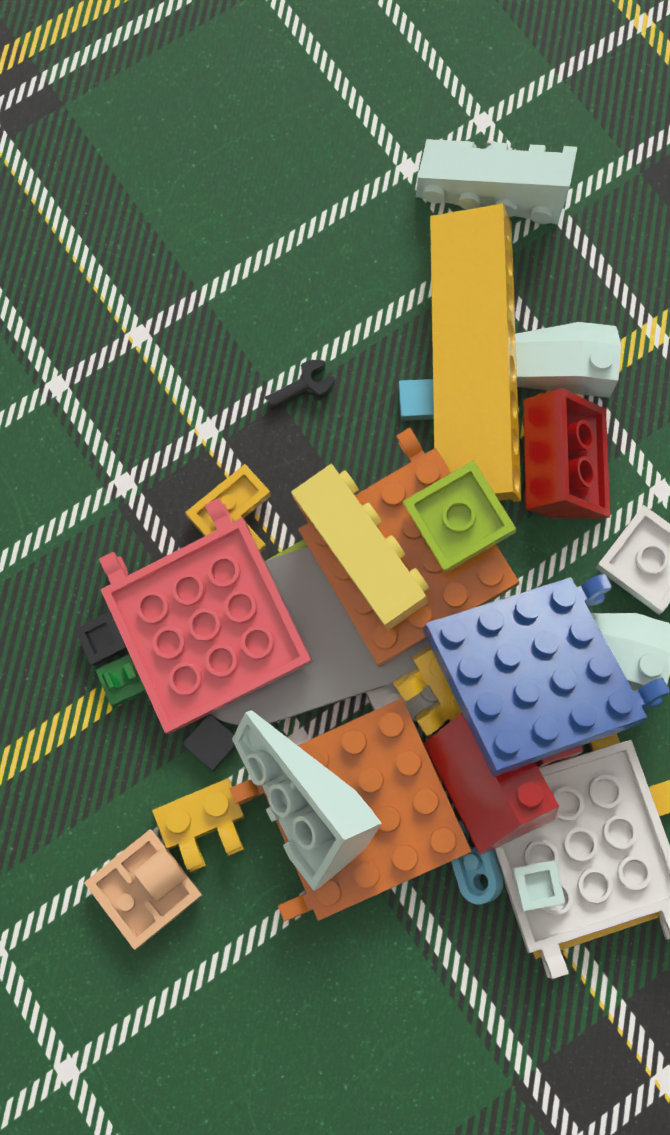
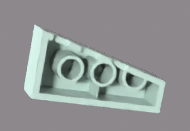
[416,139,577,224]

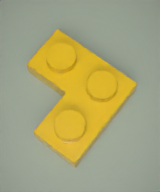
[185,464,271,553]

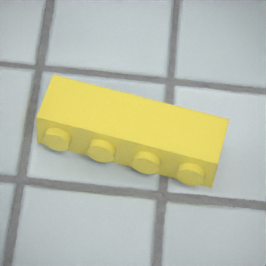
[291,463,429,631]

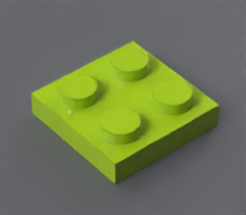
[403,460,516,573]

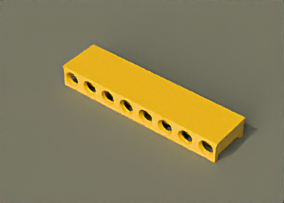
[430,203,521,502]

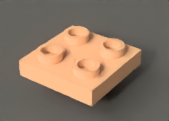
[84,829,203,950]

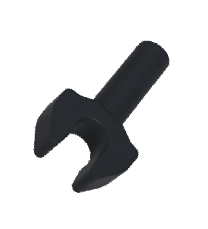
[265,360,335,410]

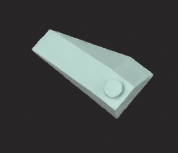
[515,322,621,398]
[591,613,670,691]
[232,710,382,891]

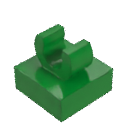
[95,654,147,708]

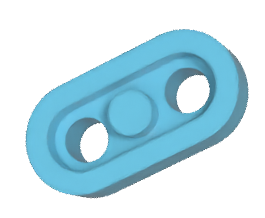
[451,821,503,904]

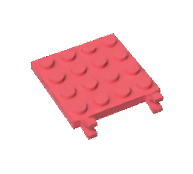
[99,498,313,734]

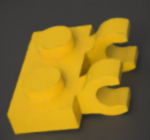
[393,646,462,736]
[152,778,245,872]

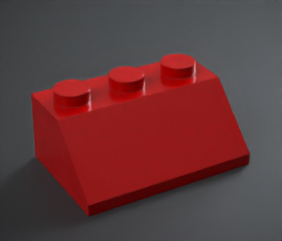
[523,388,610,519]
[423,713,560,855]

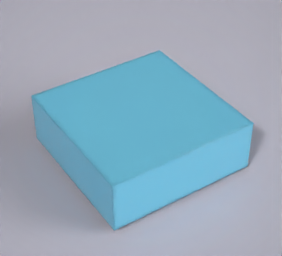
[398,379,434,421]

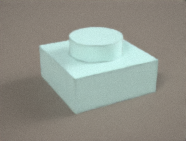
[512,860,565,912]

